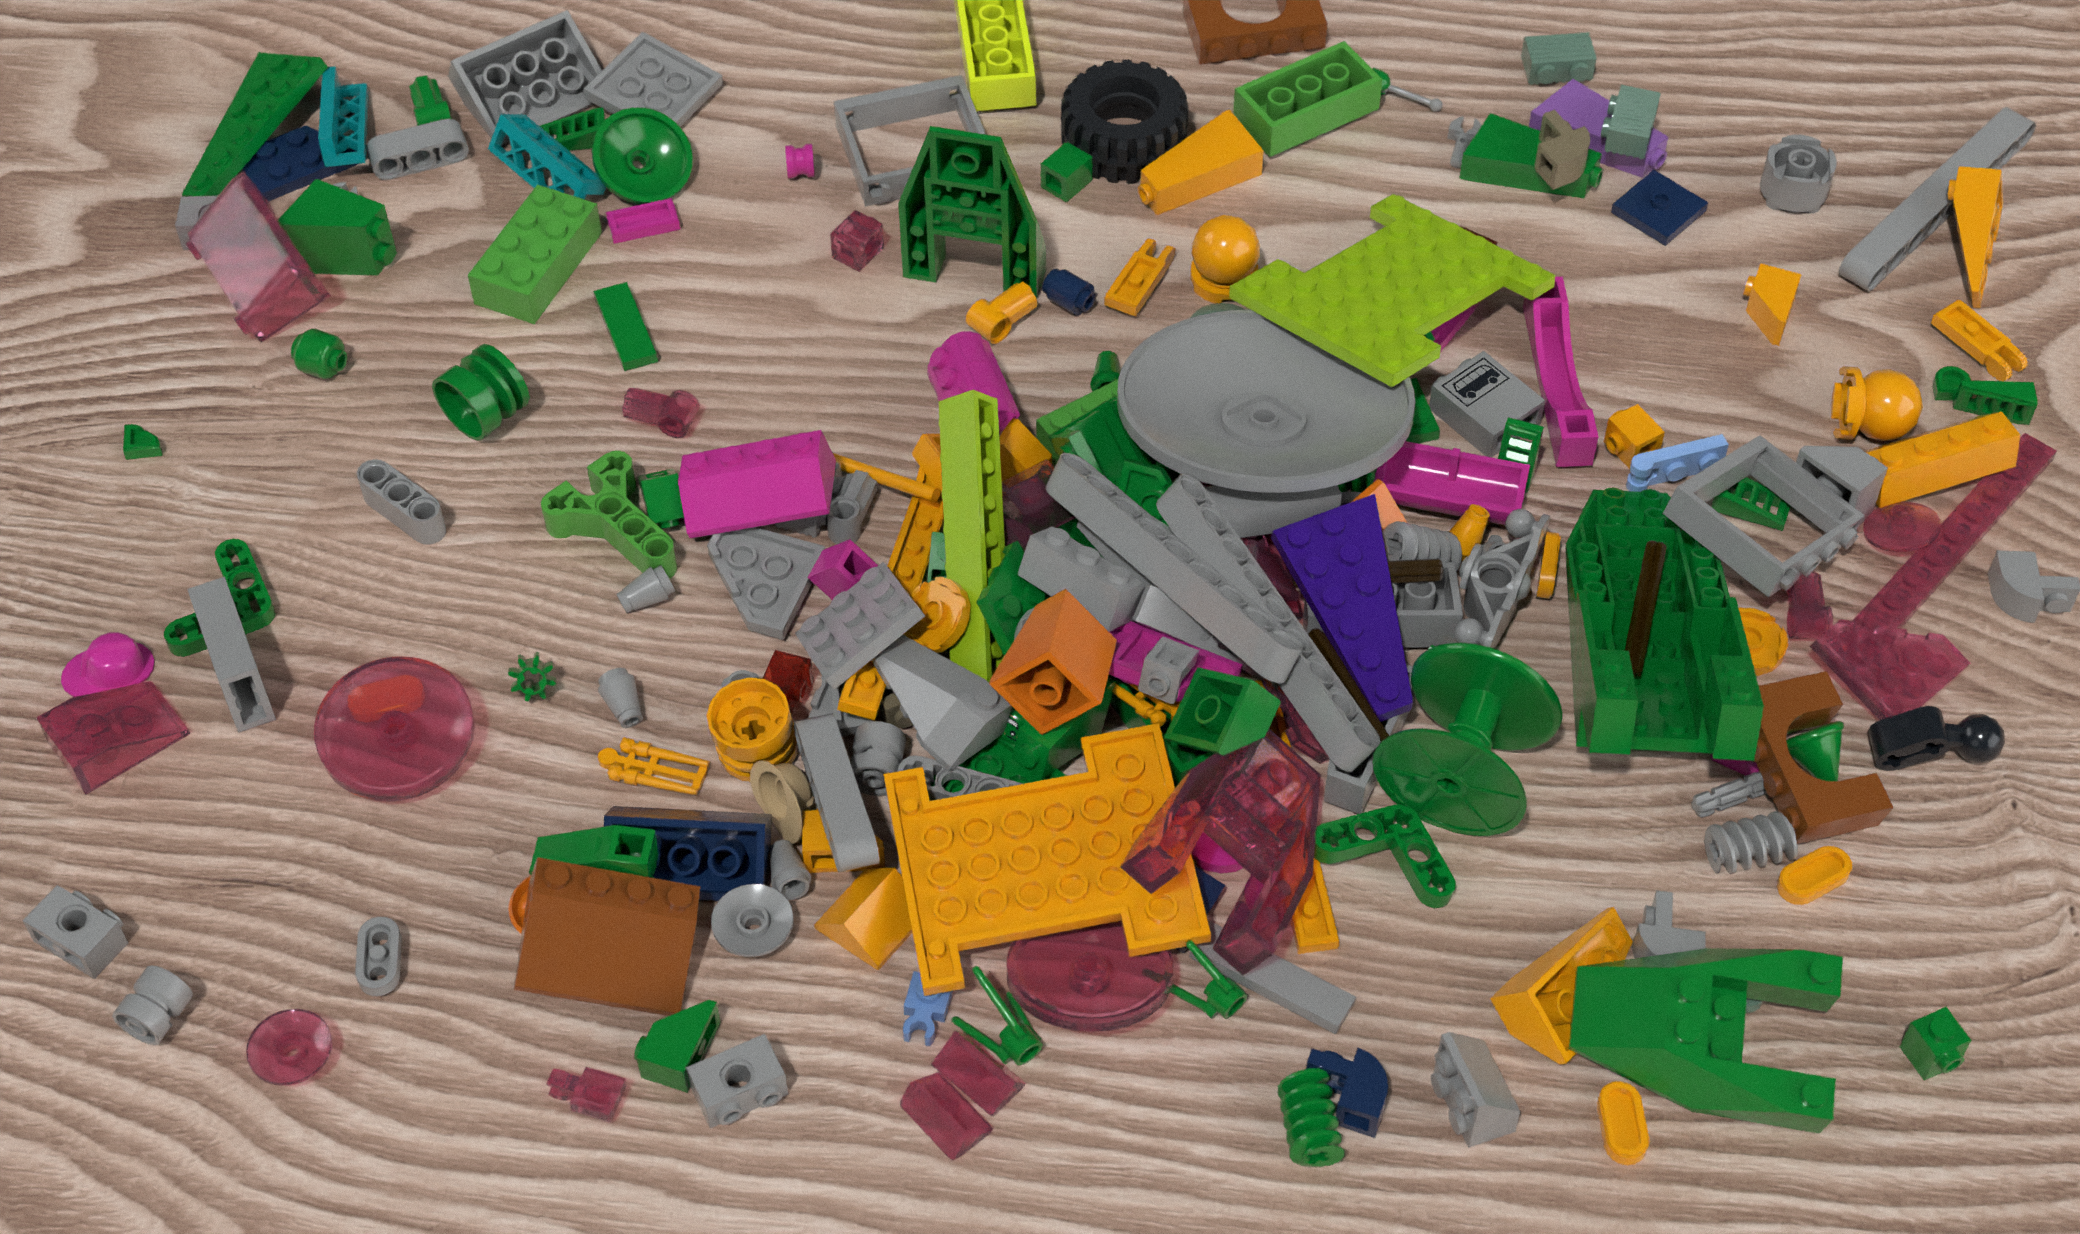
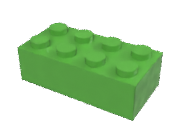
[1233,41,1383,157]
[467,184,602,324]

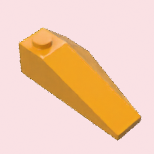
[1490,907,1633,1065]

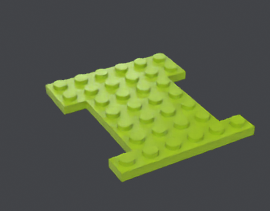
[1229,194,1556,387]

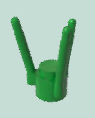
[1144,940,1248,1019]
[952,966,1043,1066]

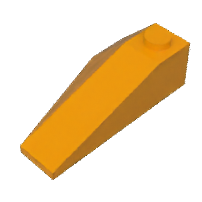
[1948,166,2003,308]

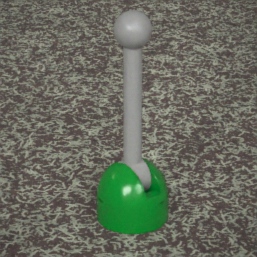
[1372,67,1442,112]

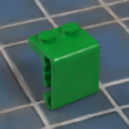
[1048,396,1154,485]

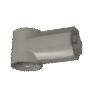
[827,470,878,544]

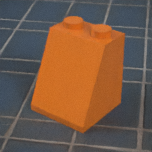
[989,589,1117,735]

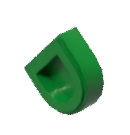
[1932,366,1973,401]

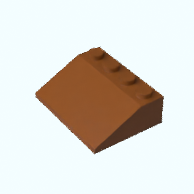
[513,857,700,1016]

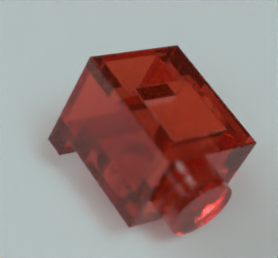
[762,650,814,715]

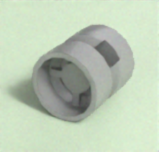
[850,721,906,796]
[112,965,193,1045]

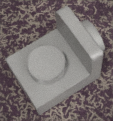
[1138,636,1199,704]

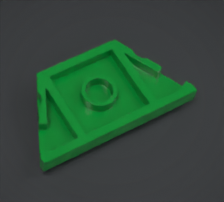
[976,540,1048,656]

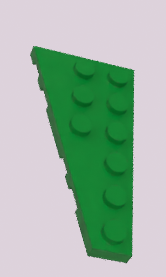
[181,52,328,197]

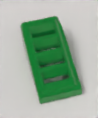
[540,107,606,151]
[1952,380,2038,425]
[1498,417,1544,493]
[1711,477,1791,531]

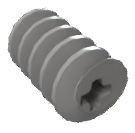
[1382,521,1462,572]
[1704,811,1798,873]

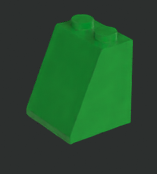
[275,179,397,276]

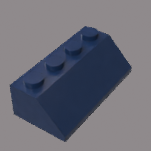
[604,806,772,901]

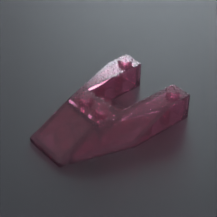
[1120,728,1321,976]

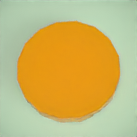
[903,577,971,653]
[1739,607,1788,676]

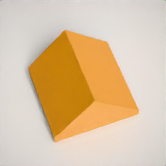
[814,868,912,971]

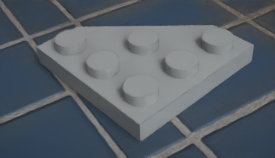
[707,527,825,640]

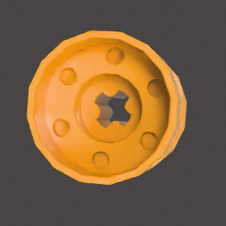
[706,677,798,782]

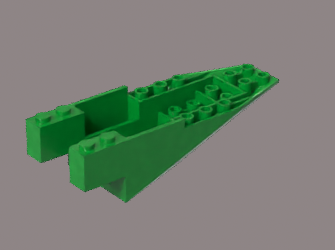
[1565,488,1764,761]

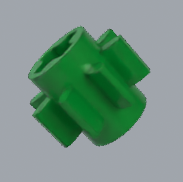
[508,651,556,702]

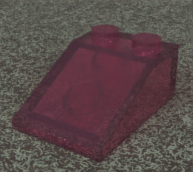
[36,681,190,795]

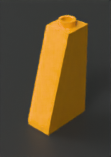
[1138,109,1264,215]

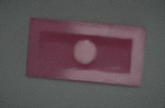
[931,1030,1026,1116]
[900,1072,993,1161]

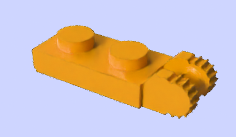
[1104,238,1176,317]
[1931,300,2028,381]

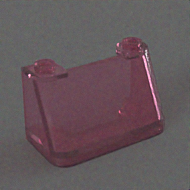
[186,171,331,342]

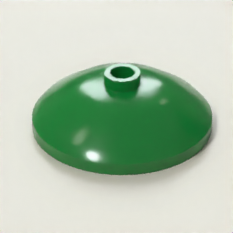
[592,107,693,204]

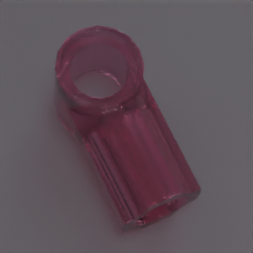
[622,387,700,438]
[1787,571,1833,640]

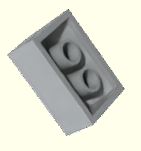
[1017,526,1145,631]

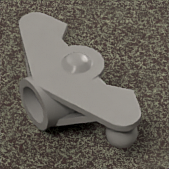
[1454,509,1551,649]

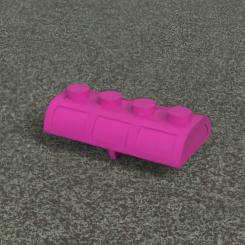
[927,331,1020,435]
[1374,441,1530,526]

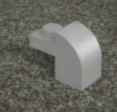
[1988,550,2080,623]
[1632,890,1706,958]

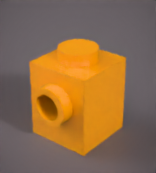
[1603,404,1665,469]

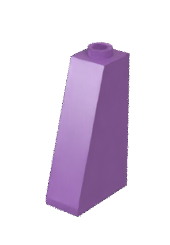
[1529,79,1668,178]

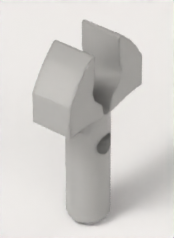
[1447,116,1482,168]

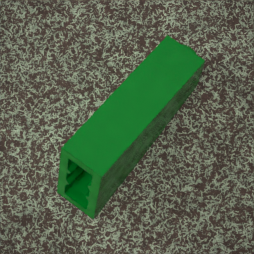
[1459,113,1604,199]

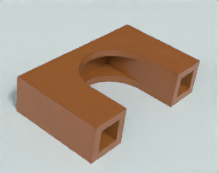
[1183,0,1327,65]
[1753,671,1894,844]

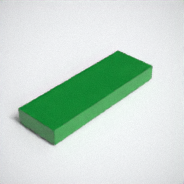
[593,282,658,371]

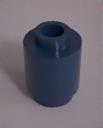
[1042,268,1096,315]

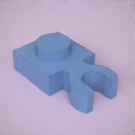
[903,971,953,1046]

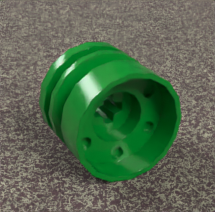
[432,343,530,441]

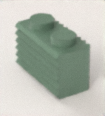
[1521,32,1596,85]
[1600,85,1661,160]

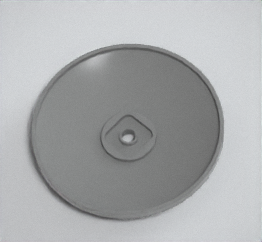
[1117,309,1415,493]

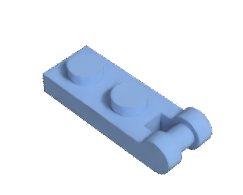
[1626,434,1729,492]

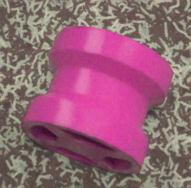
[785,144,815,179]

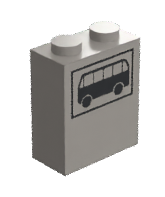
[1429,351,1545,457]

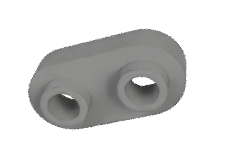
[355,917,402,996]

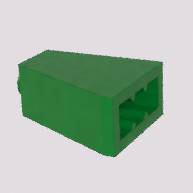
[1012,676,1116,779]

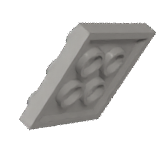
[584,32,723,127]
[795,562,925,690]

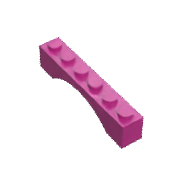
[1523,277,1599,467]

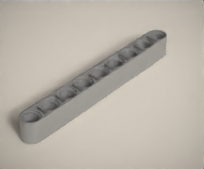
[1838,107,2036,292]
[1045,453,1303,683]
[1156,474,1380,772]

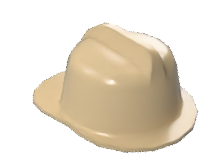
[750,760,814,844]

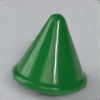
[1786,721,1845,781]

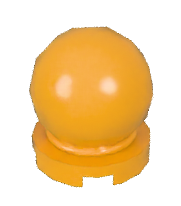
[1190,215,1260,303]
[1831,366,1923,441]

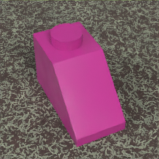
[807,539,878,600]

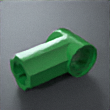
[409,75,451,126]

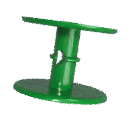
[1372,643,1562,836]

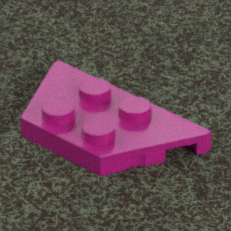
[1109,621,1243,701]

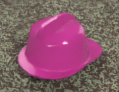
[61,632,155,699]

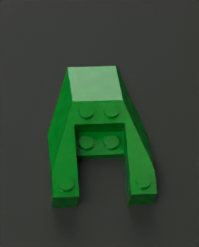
[898,126,1046,298]
[1568,948,1843,1134]

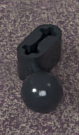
[1868,706,2005,771]

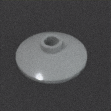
[711,884,793,957]

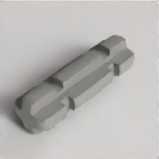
[1691,772,1766,817]

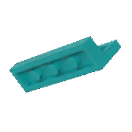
[318,66,368,167]
[488,114,606,200]

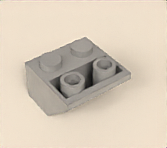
[1431,1032,1520,1148]

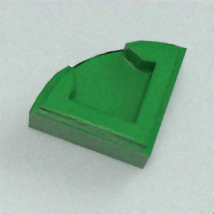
[123,424,163,460]

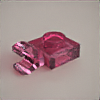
[546,1067,627,1123]

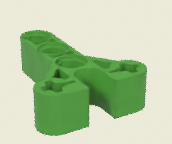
[541,451,677,579]

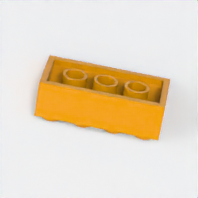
[1864,412,2020,508]

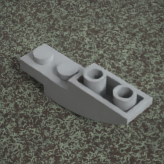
[1132,584,1266,680]

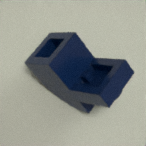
[1306,1048,1388,1138]

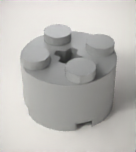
[1760,135,1837,214]

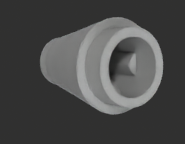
[616,565,675,613]
[598,668,643,728]
[769,840,811,900]

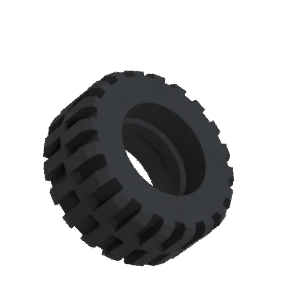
[1061,59,1188,184]

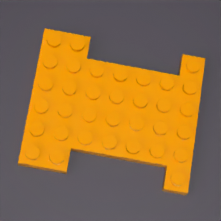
[883,723,1211,996]

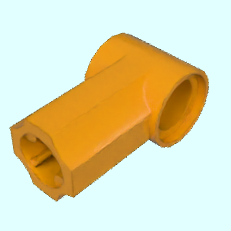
[965,281,1037,344]

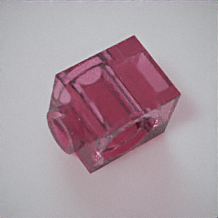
[830,210,884,272]

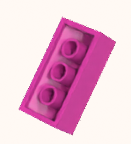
[678,430,836,538]

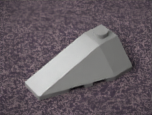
[871,635,1012,772]

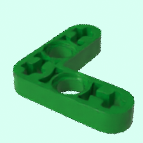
[164,539,275,657]
[1309,804,1456,908]

